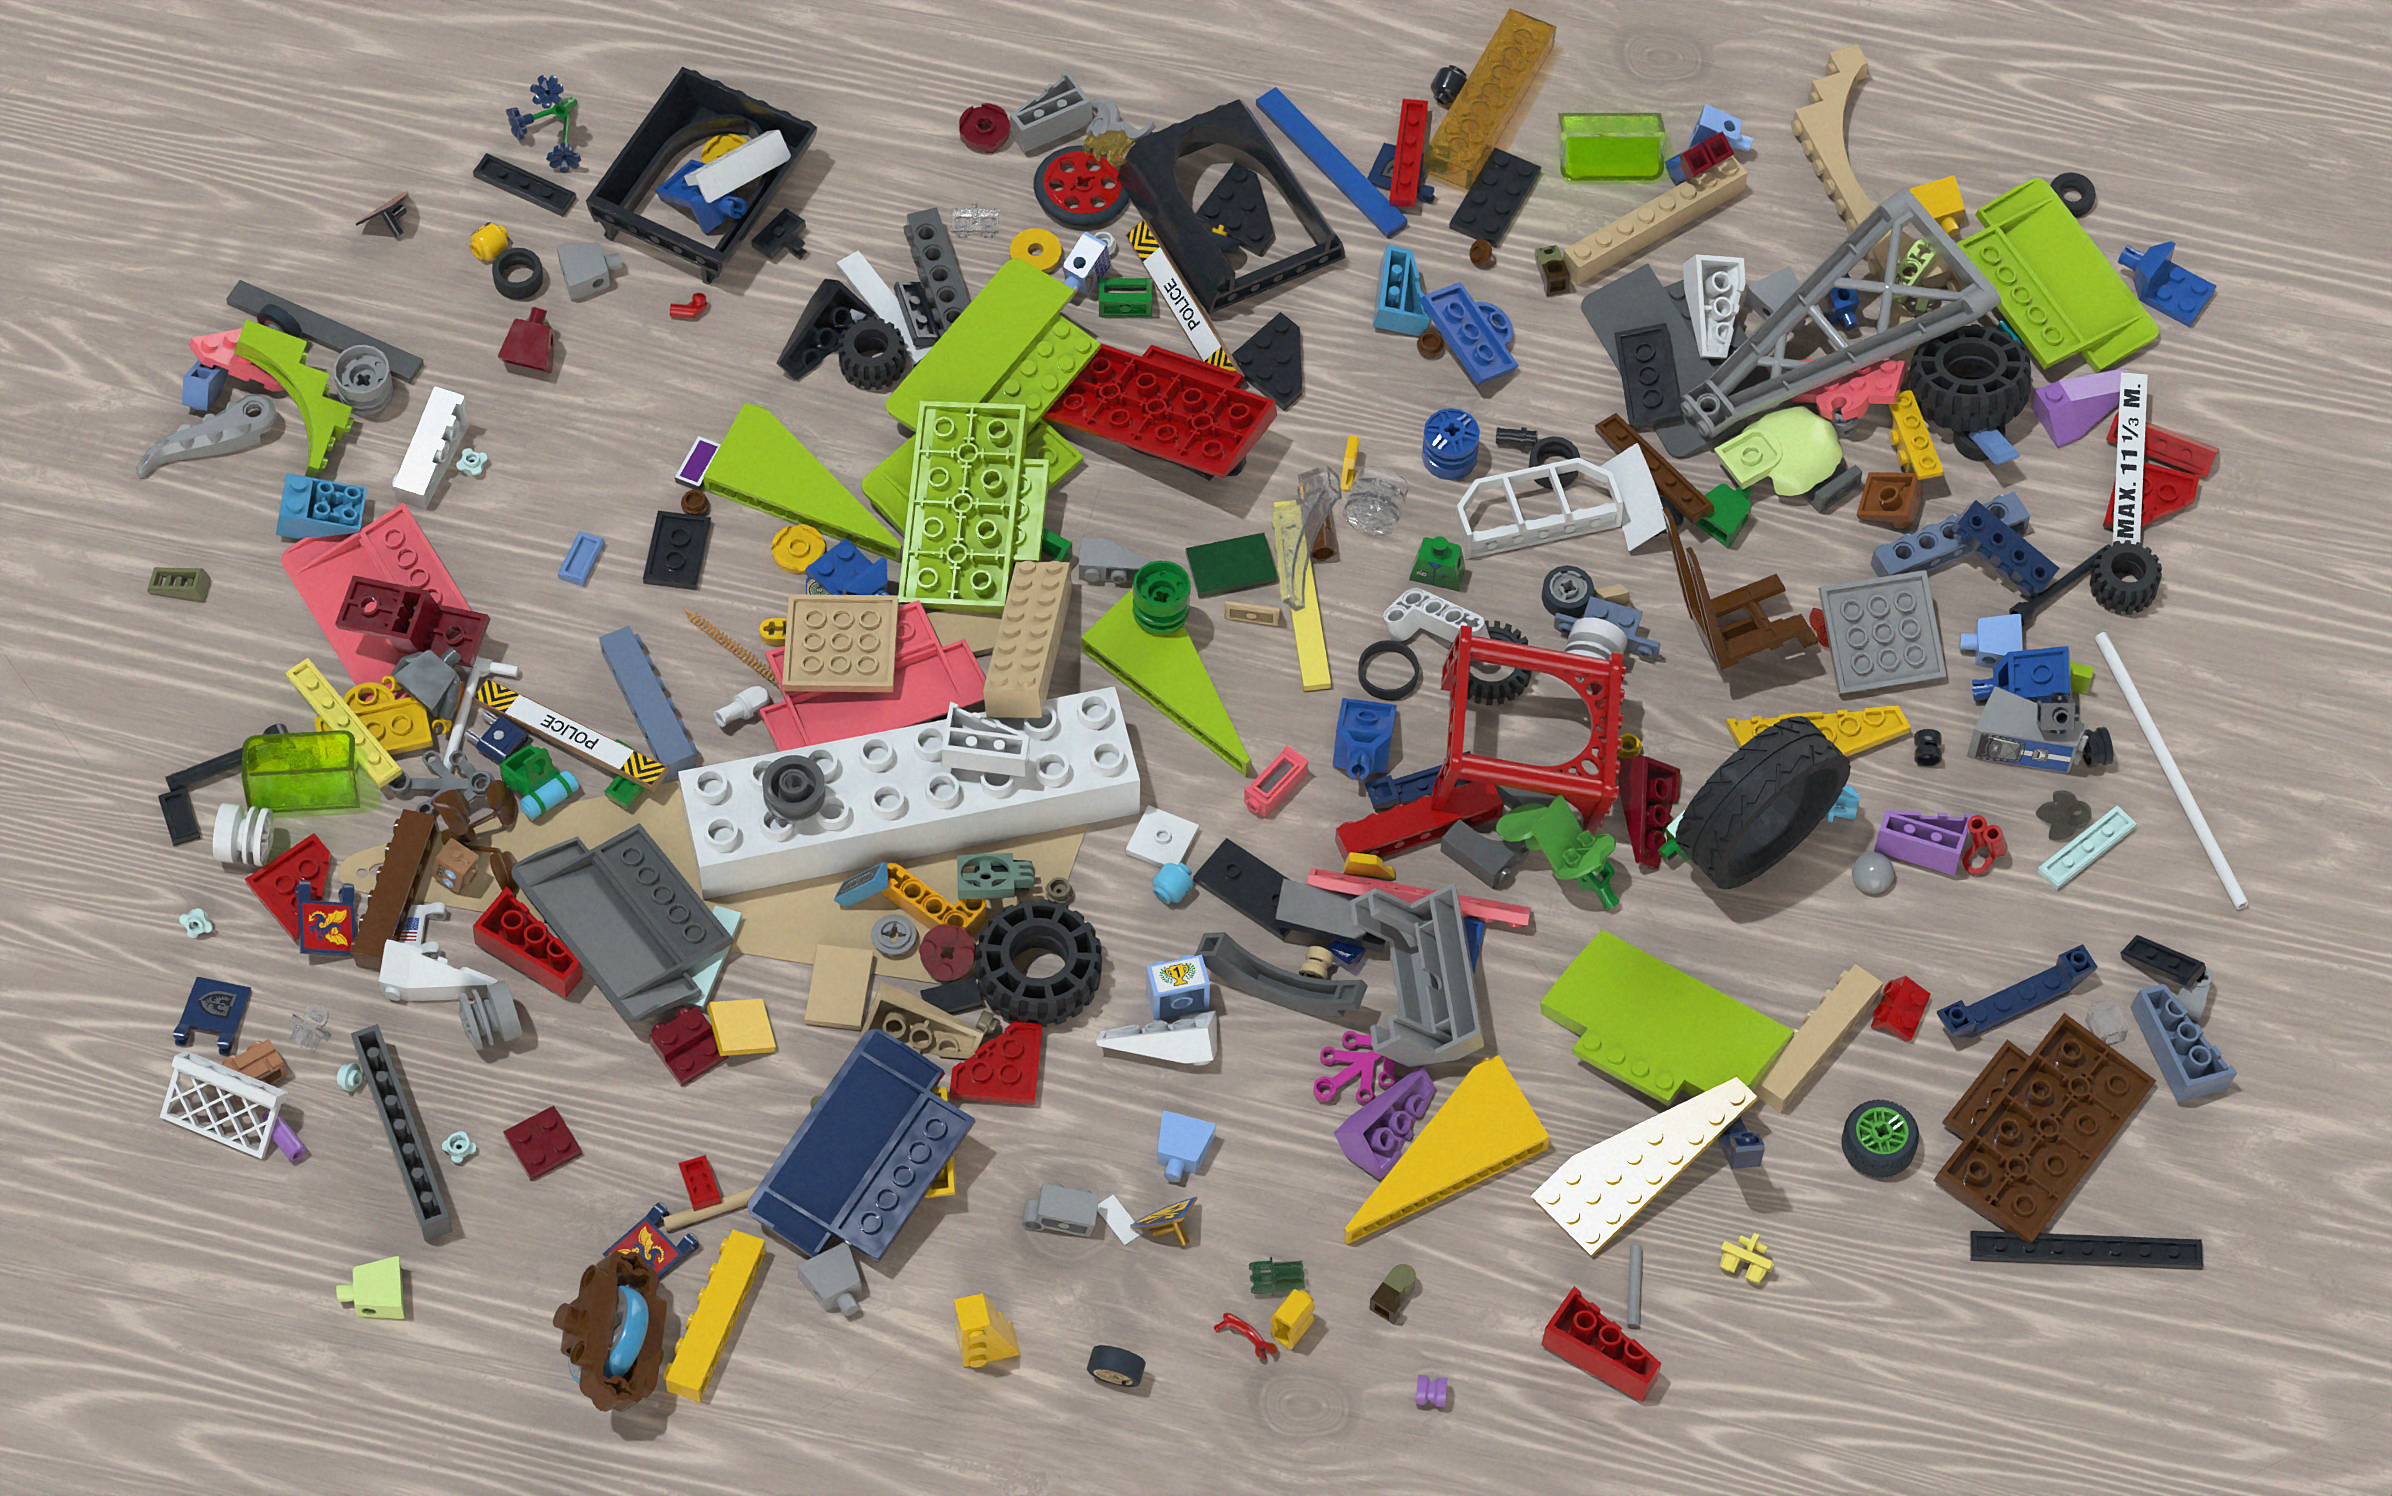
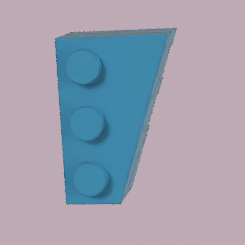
[1372,245,1430,336]

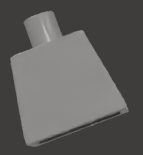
[557,242,622,301]
[1745,266,1806,331]
[797,1242,862,1316]

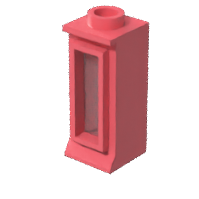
[1244,745,1308,818]

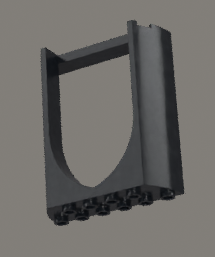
[586,67,817,285]
[1117,99,1345,314]

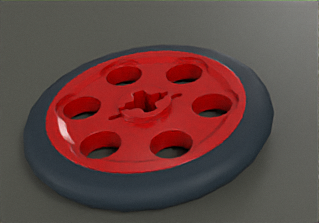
[1033,145,1130,227]

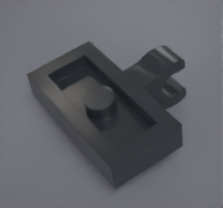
[751,208,807,260]

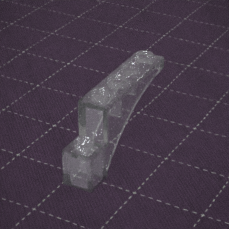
[1271,464,1342,612]

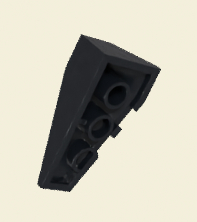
[776,279,875,380]

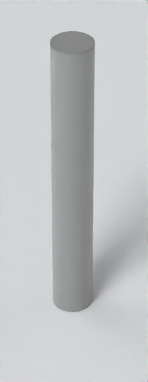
[1627,1245,1642,1329]

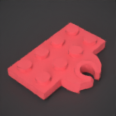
[1791,359,1907,421]

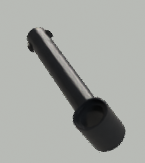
[165,724,295,791]

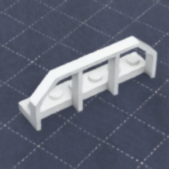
[1456,458,1623,559]

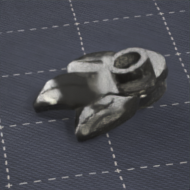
[2036,790,2092,840]

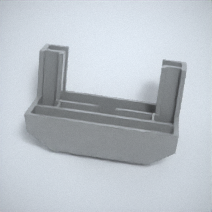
[1350,882,1485,1067]

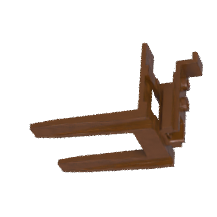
[1662,507,1818,670]

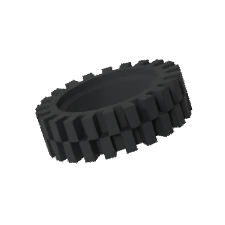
[1449,620,1532,706]

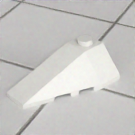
[379,939,498,1001]
[1096,1010,1217,1066]

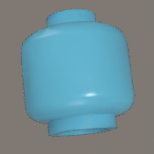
[1152,862,1193,904]

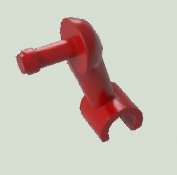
[1214,1313,1277,1359]

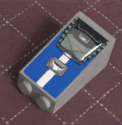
[1967,686,2089,773]

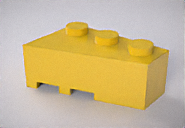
[954,1293,1020,1368]

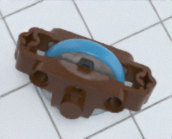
[553,1251,667,1412]

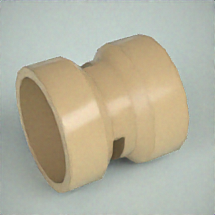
[1299,946,1334,980]

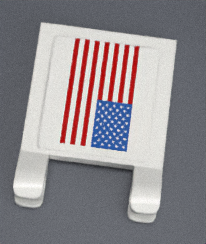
[399,902,447,960]

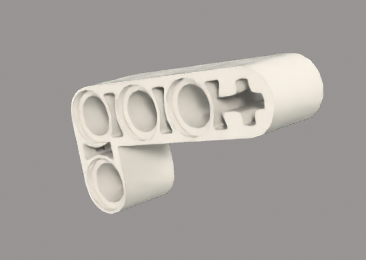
[1383,588,1490,642]

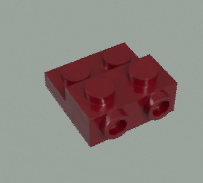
[649,1006,729,1087]

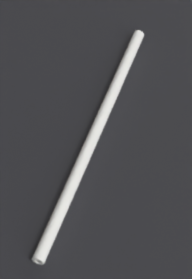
[2095,632,2249,910]

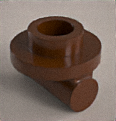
[1469,239,1496,267]

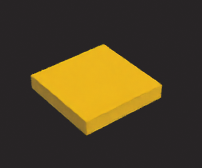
[707,999,776,1056]

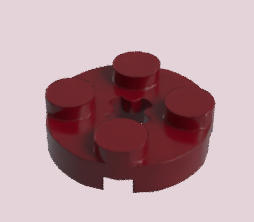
[959,103,1011,153]
[919,923,976,981]

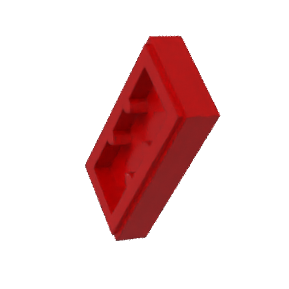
[678,1155,722,1211]

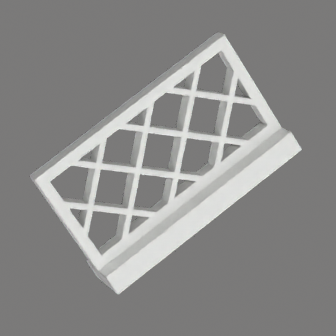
[160,1051,288,1159]

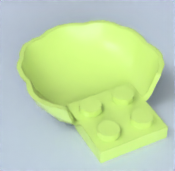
[1714,406,1843,496]

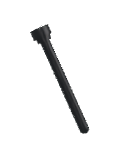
[2009,547,2104,626]

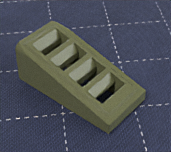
[147,567,211,601]

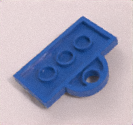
[1419,282,1519,385]

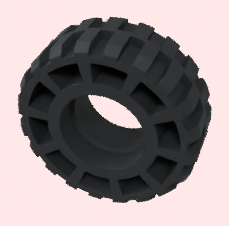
[1910,324,2031,433]
[975,899,1102,1027]

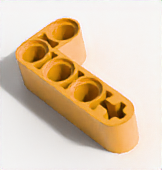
[881,863,987,934]

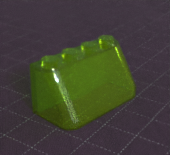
[1557,113,1666,181]
[241,730,360,813]

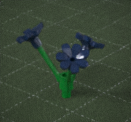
[506,75,581,173]

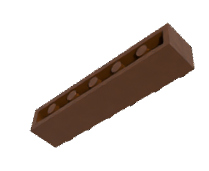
[350,809,440,970]

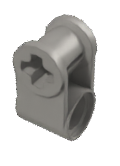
[2177,966,2213,1022]

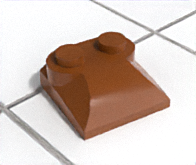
[1857,472,1922,528]

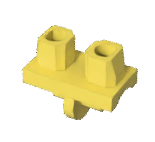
[1720,1232,1774,1284]

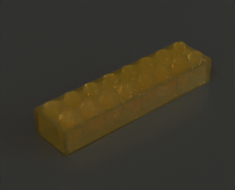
[1422,8,1556,190]

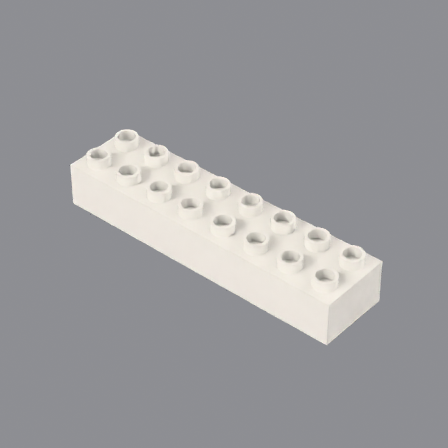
[678,686,1140,900]

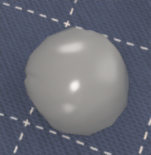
[1852,852,1894,894]

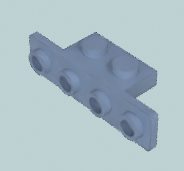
[1554,596,1661,658]

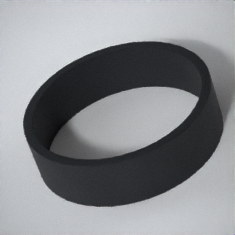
[1358,640,1419,700]

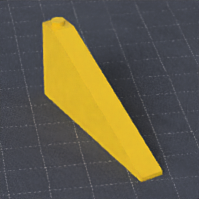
[1344,1055,1549,1245]

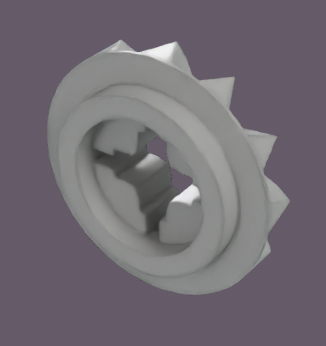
[871,914,916,957]

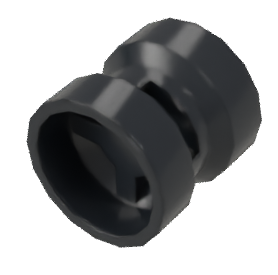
[1914,729,1942,766]

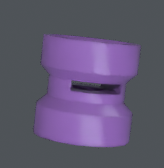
[1415,1375,1448,1407]

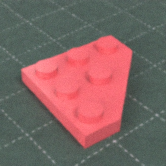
[189,328,285,392]

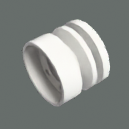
[1564,618,1627,688]
[213,803,274,867]

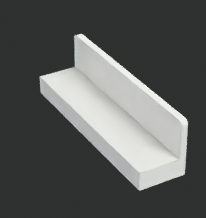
[684,130,791,203]

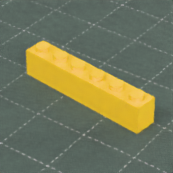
[663,1229,766,1403]

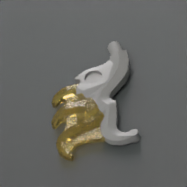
[1083,98,1156,166]

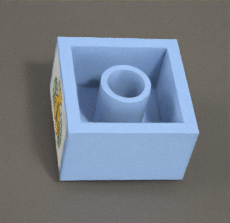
[1146,955,1210,1020]

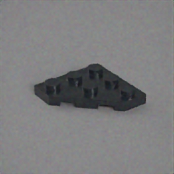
[1195,162,1273,256]
[1231,312,1302,411]

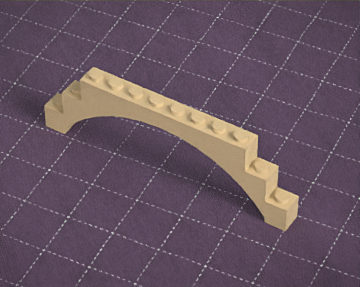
[1791,44,1968,292]

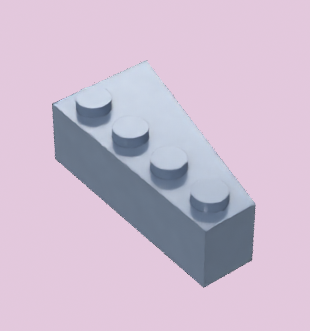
[2130,984,2237,1103]

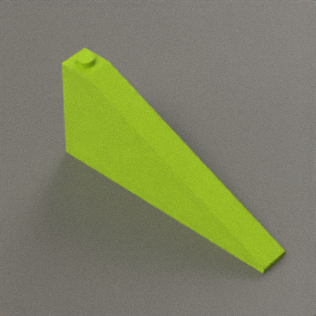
[703,402,903,563]
[1081,588,1250,777]

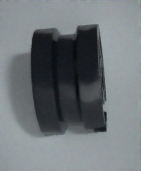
[2083,726,2114,768]

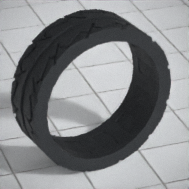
[1675,716,1851,889]

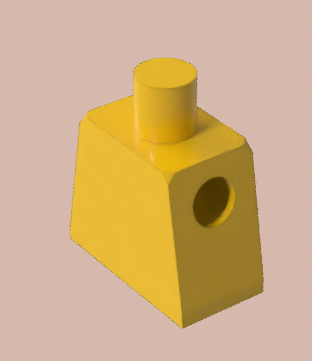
[1909,175,1965,238]

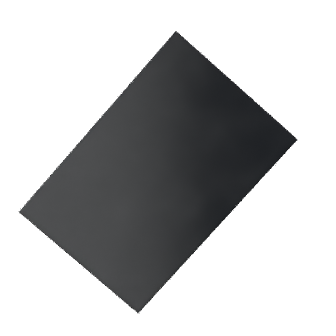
[643,510,712,590]

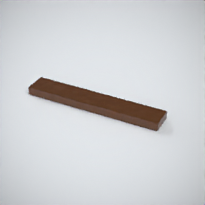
[1595,413,1714,524]

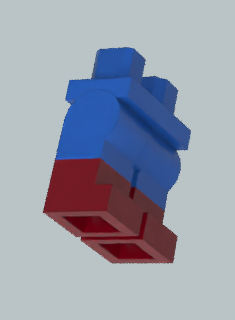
[1665,131,1734,185]

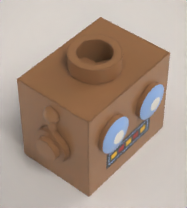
[431,838,479,893]

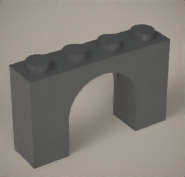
[1440,785,1556,889]

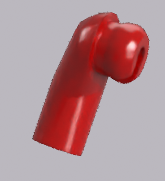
[670,293,707,318]

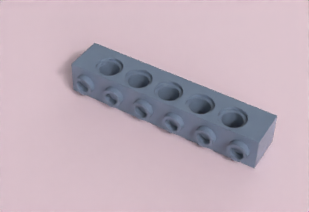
[1871,492,2030,577]

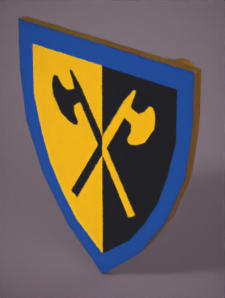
[1130,1196,1197,1246]

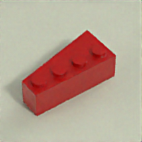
[473,886,583,998]
[1541,1286,1662,1402]

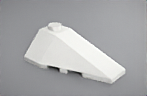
[1683,254,1746,359]

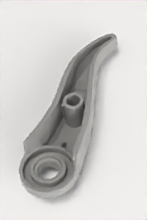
[136,394,276,478]

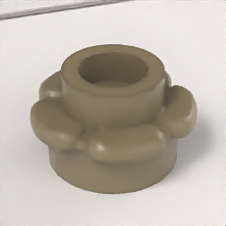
[1045,877,1073,903]
[975,1010,998,1037]

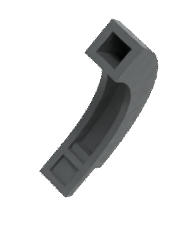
[1194,932,1368,1017]

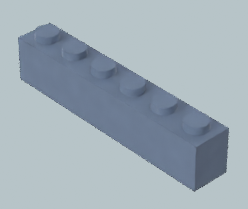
[599,626,698,780]

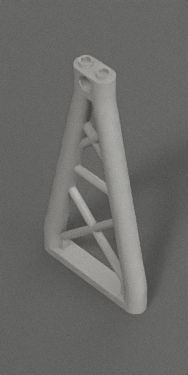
[1680,188,2001,438]

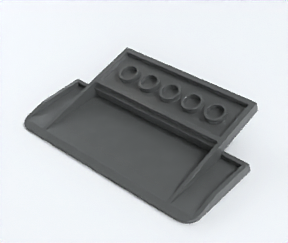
[1581,263,1771,458]
[511,823,733,1022]

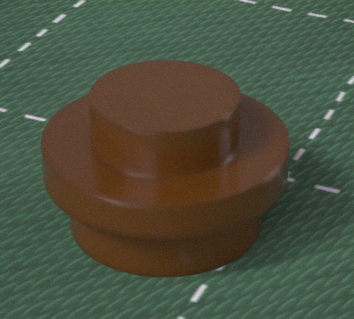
[1417,331,1443,357]
[681,490,708,515]

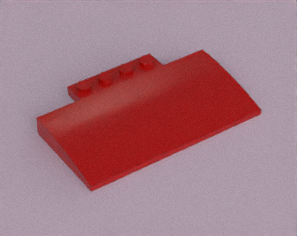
[1042,343,1277,478]

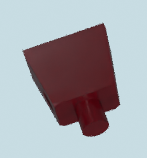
[498,307,556,373]

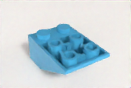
[275,473,367,539]

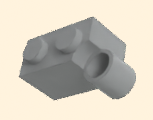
[1022,1183,1099,1237]

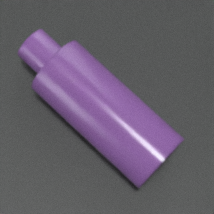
[262,1110,307,1162]

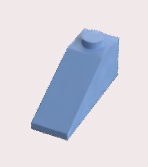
[182,360,229,411]

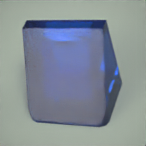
[1327,941,1367,965]

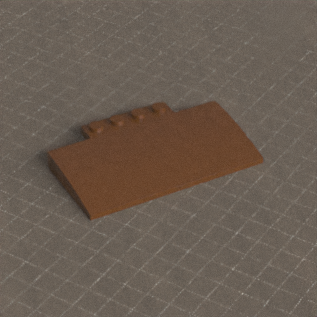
[1933,1013,2157,1244]

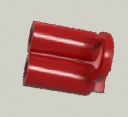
[1963,815,2008,875]

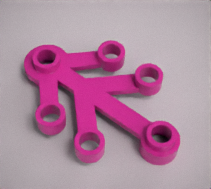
[1313,1029,1395,1106]

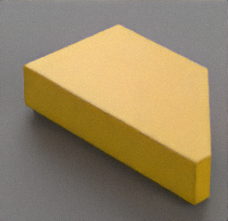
[1340,435,1359,492]
[1343,852,1395,880]

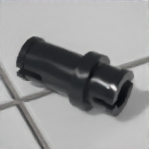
[1496,427,1538,449]

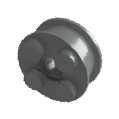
[762,755,826,822]

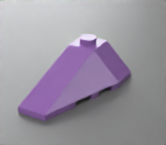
[1334,1066,1436,1179]

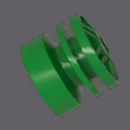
[1132,560,1191,634]

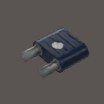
[464,710,529,764]

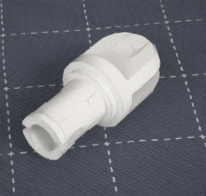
[714,686,770,727]

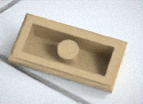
[1224,601,1281,626]

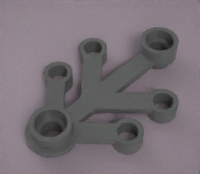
[388,750,495,815]

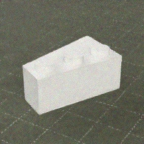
[941,701,1030,777]

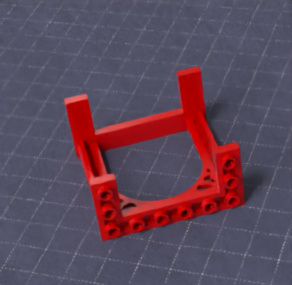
[1431,625,1626,835]

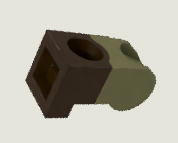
[1535,245,1570,297]
[1369,1264,1416,1325]

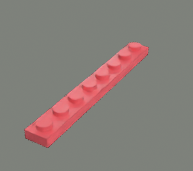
[1307,868,1532,927]

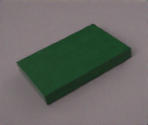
[1185,532,1277,598]

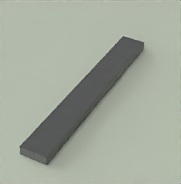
[226,280,424,383]

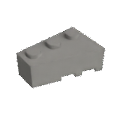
[1010,70,1093,153]

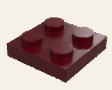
[503,1105,582,1181]

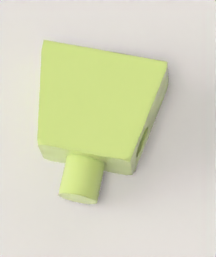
[336,1256,405,1319]

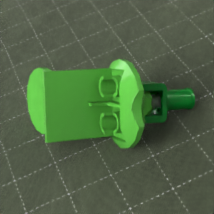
[1496,795,1620,909]

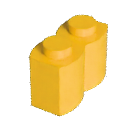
[1270,1289,1315,1350]

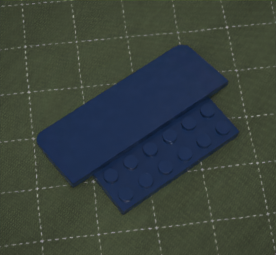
[747,1029,976,1263]

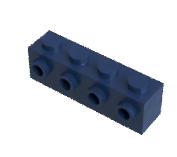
[1949,500,2060,598]

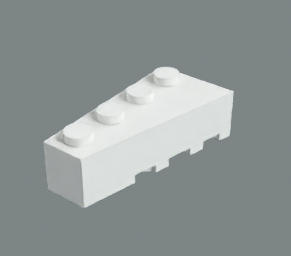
[392,387,470,510]

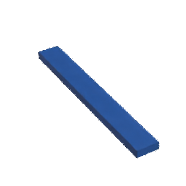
[1256,87,1408,238]

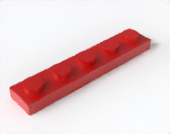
[1389,99,1428,207]

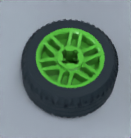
[1841,1099,1919,1178]

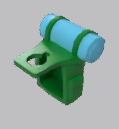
[499,744,579,820]

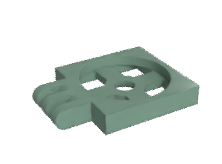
[957,853,1034,899]

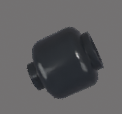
[1430,65,1469,105]

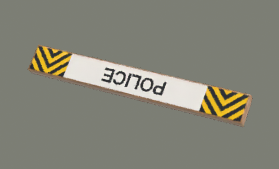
[1125,218,1244,377]
[472,678,669,792]

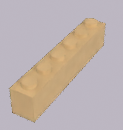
[1753,964,1883,1113]

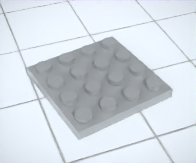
[1818,570,1947,695]

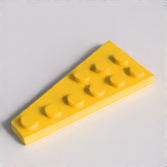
[1725,705,1911,757]

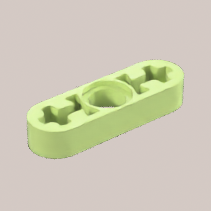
[1892,238,1937,304]

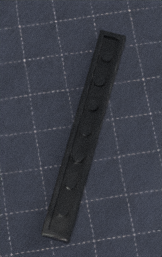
[1969,1231,2203,1270]

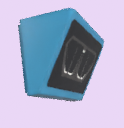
[834,862,888,907]

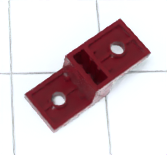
[335,575,490,668]

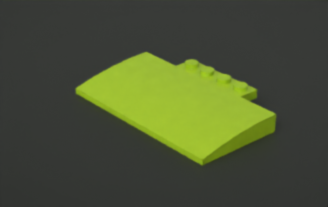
[898,401,1050,614]
[1540,929,1794,1106]

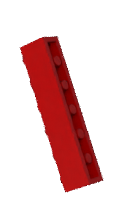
[1335,781,1503,862]

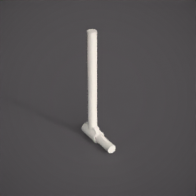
[438,657,519,778]

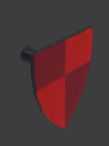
[356,192,409,237]

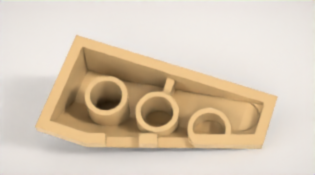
[858,982,984,1059]

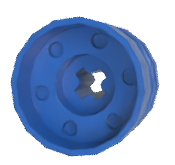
[1422,408,1480,480]

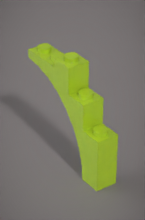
[234,319,354,478]

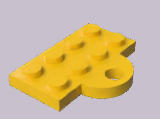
[314,682,433,770]

